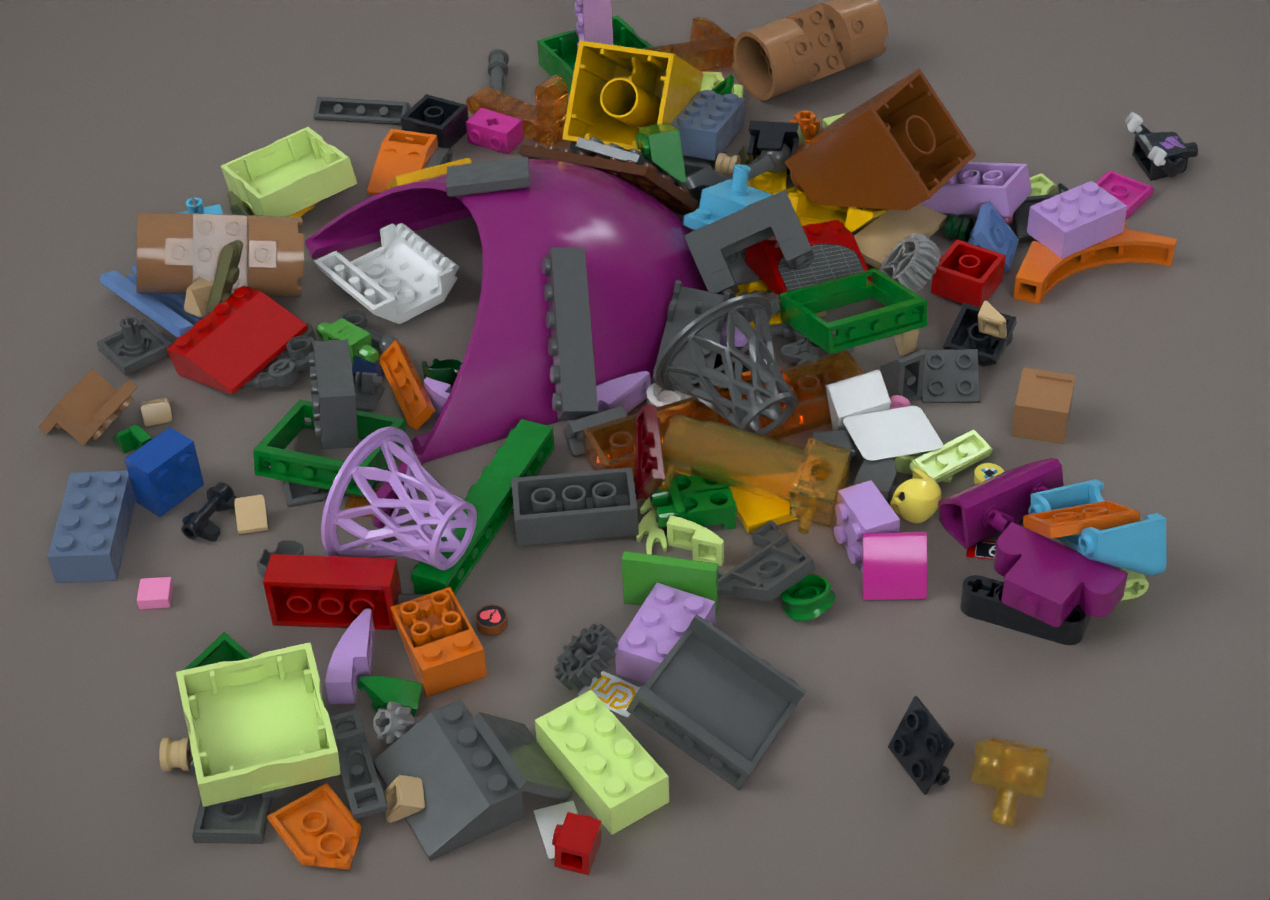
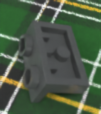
[563,405,627,457]

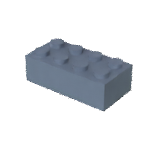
[670,90,746,161]
[47,470,136,583]

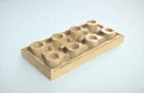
[854,204,948,270]

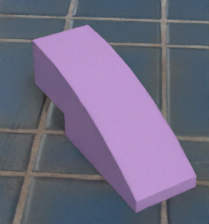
[567,371,651,423]
[325,609,375,705]

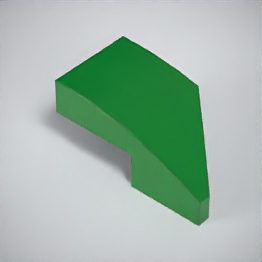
[113,424,152,453]
[357,676,422,717]

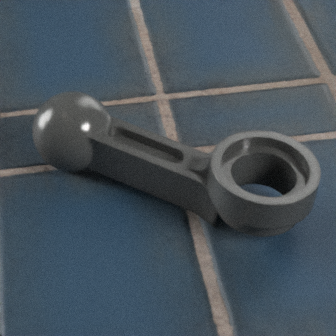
[339,310,399,354]

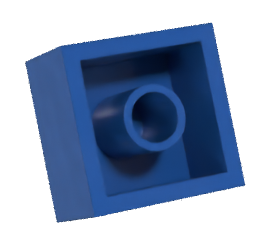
[124,427,204,517]

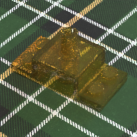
[971,736,1055,825]

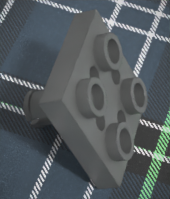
[97,316,172,376]

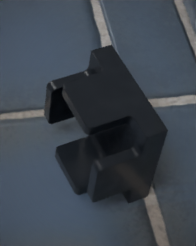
[747,120,806,174]

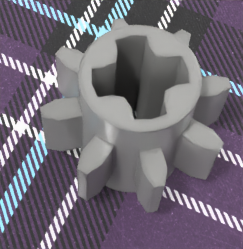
[373,702,415,745]

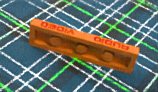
[378,339,436,430]

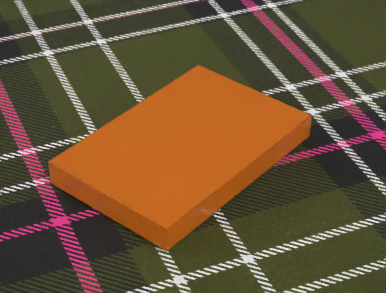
[1023,500,1140,539]

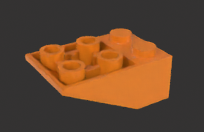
[366,129,438,195]
[390,587,487,698]

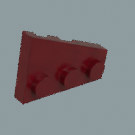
[635,404,665,500]

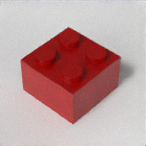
[931,239,1006,307]

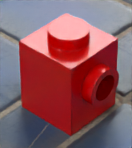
[552,812,602,876]

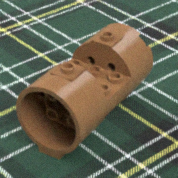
[732,0,889,101]
[136,212,304,297]

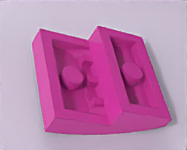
[862,532,927,600]

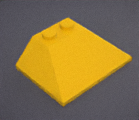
[774,186,889,234]

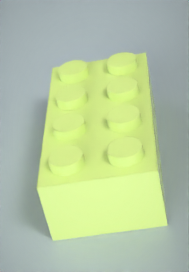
[535,690,669,835]

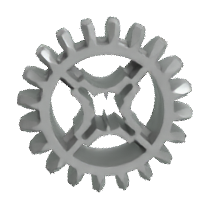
[879,233,941,294]

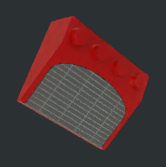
[744,220,872,300]

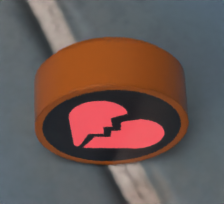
[475,604,508,635]

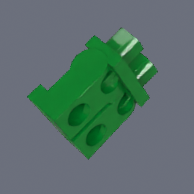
[650,467,737,530]

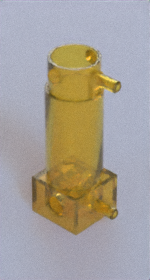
[659,413,851,534]

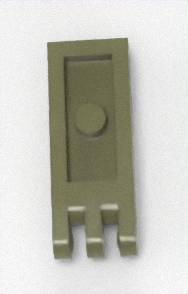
[206,240,243,312]

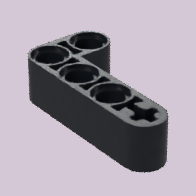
[960,575,1091,646]

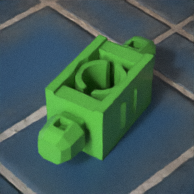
[316,318,379,366]

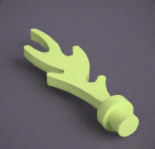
[636,497,667,555]

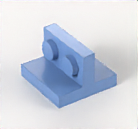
[968,201,1019,273]

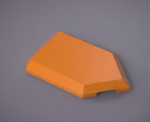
[266,782,362,870]

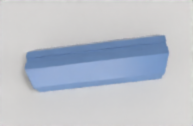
[99,264,210,338]

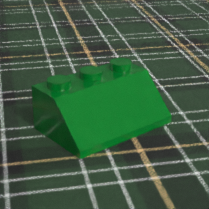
[635,123,687,183]

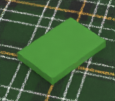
[622,551,719,616]

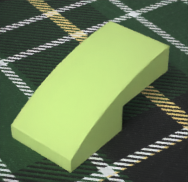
[667,515,724,567]

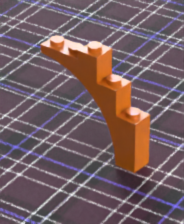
[1013,222,1177,304]

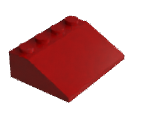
[166,286,309,395]

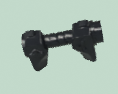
[181,482,239,542]

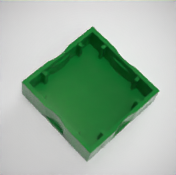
[537,15,657,95]

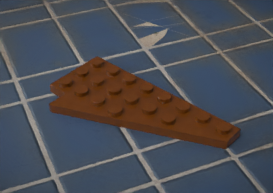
[519,143,699,215]

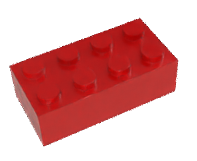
[263,554,402,630]

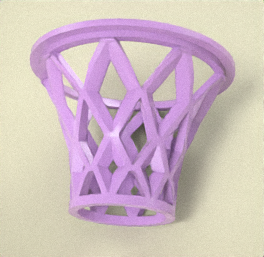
[321,427,477,570]

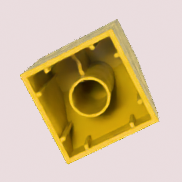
[562,40,704,152]

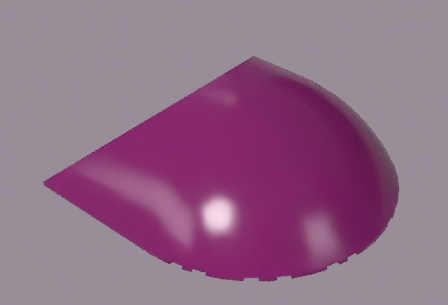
[305,159,708,463]

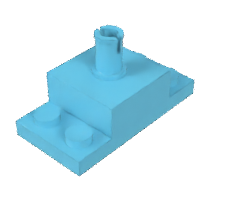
[683,164,773,230]

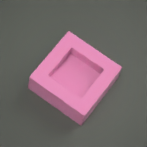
[137,577,174,610]

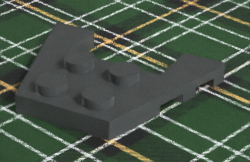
[718,520,815,601]

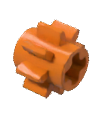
[790,110,820,140]

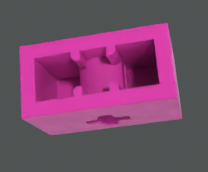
[466,108,524,154]

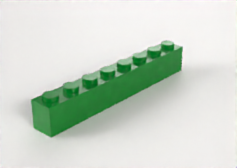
[411,419,555,595]

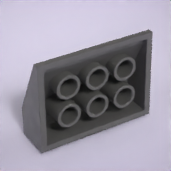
[373,699,524,861]

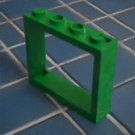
[779,268,928,354]
[253,399,406,497]

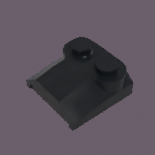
[943,303,1017,367]

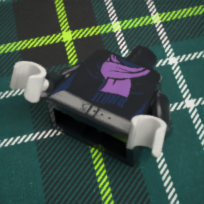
[1125,112,1198,181]

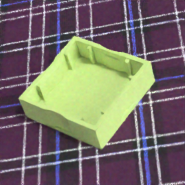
[221,127,357,217]
[176,642,341,807]

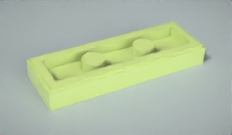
[909,429,993,483]

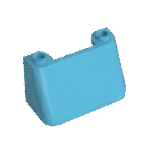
[1029,479,1167,576]

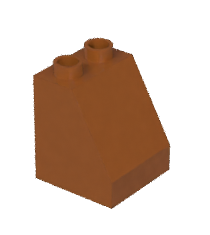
[785,68,976,211]

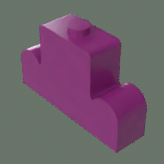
[994,522,1128,627]

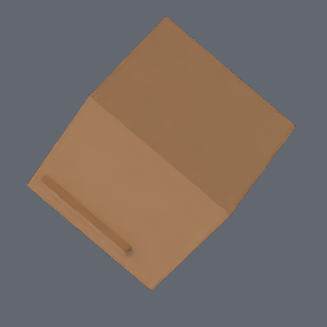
[1011,367,1076,444]

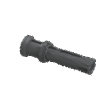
[488,49,509,104]

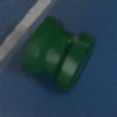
[944,213,973,242]

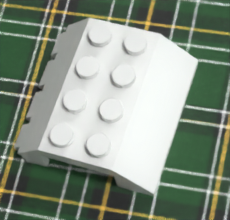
[314,223,459,324]

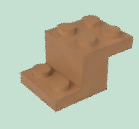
[39,369,137,446]

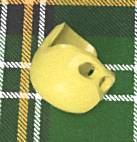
[890,468,942,523]

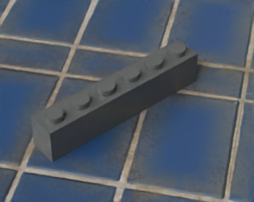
[542,247,598,421]

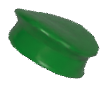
[780,574,836,621]

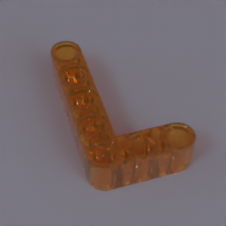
[645,17,736,71]
[466,75,568,147]

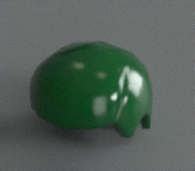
[422,358,462,389]

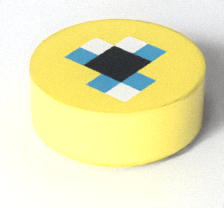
[974,463,1004,485]

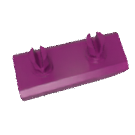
[938,458,1064,549]

